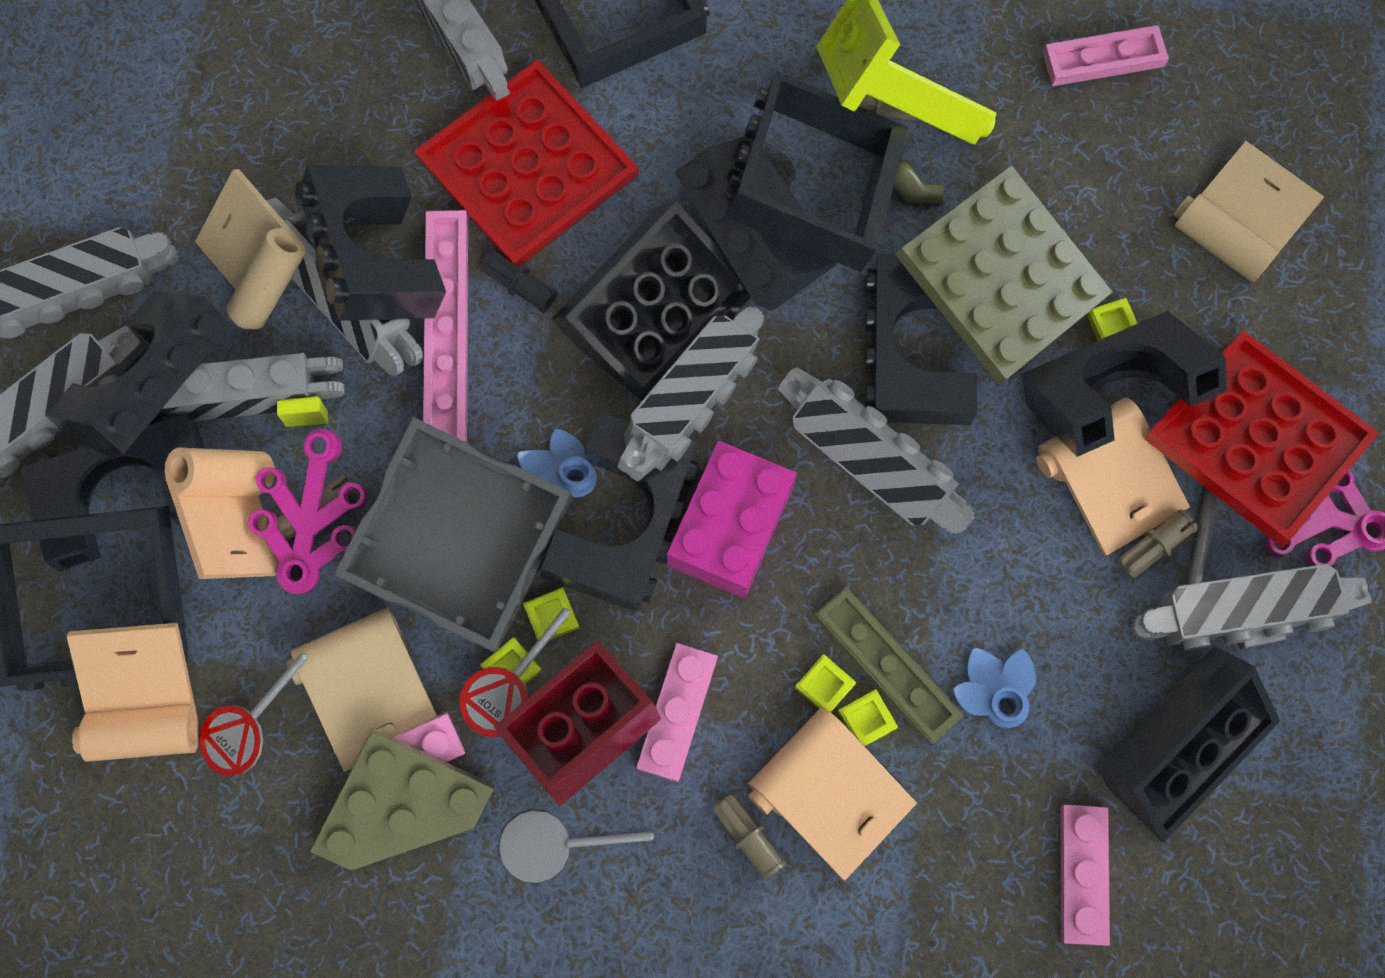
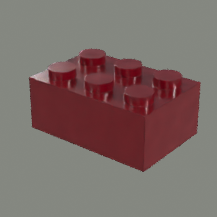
[494,640,661,807]

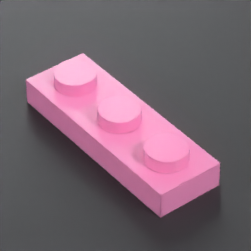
[1043,25,1169,86]
[636,643,718,783]
[1060,805,1110,946]

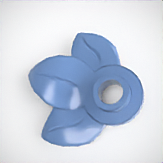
[517,429,596,498]
[953,648,1036,728]

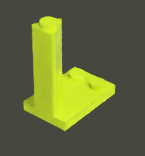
[816,0,996,145]

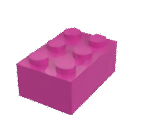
[667,440,797,599]

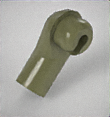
[893,162,944,205]

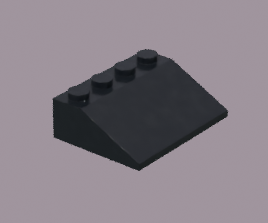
[551,201,751,401]

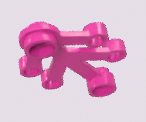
[248,429,369,594]
[1265,470,1385,566]

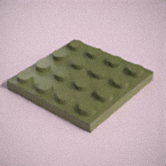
[895,165,1112,385]

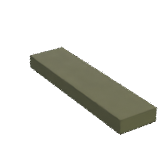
[814,586,964,746]

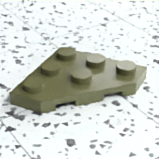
[310,728,494,871]

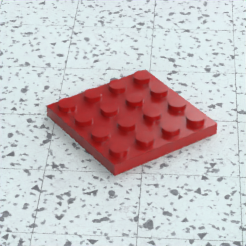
[414,60,639,267]
[1145,330,1379,548]

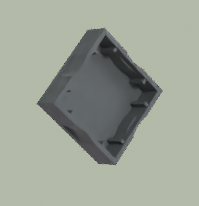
[334,417,573,652]

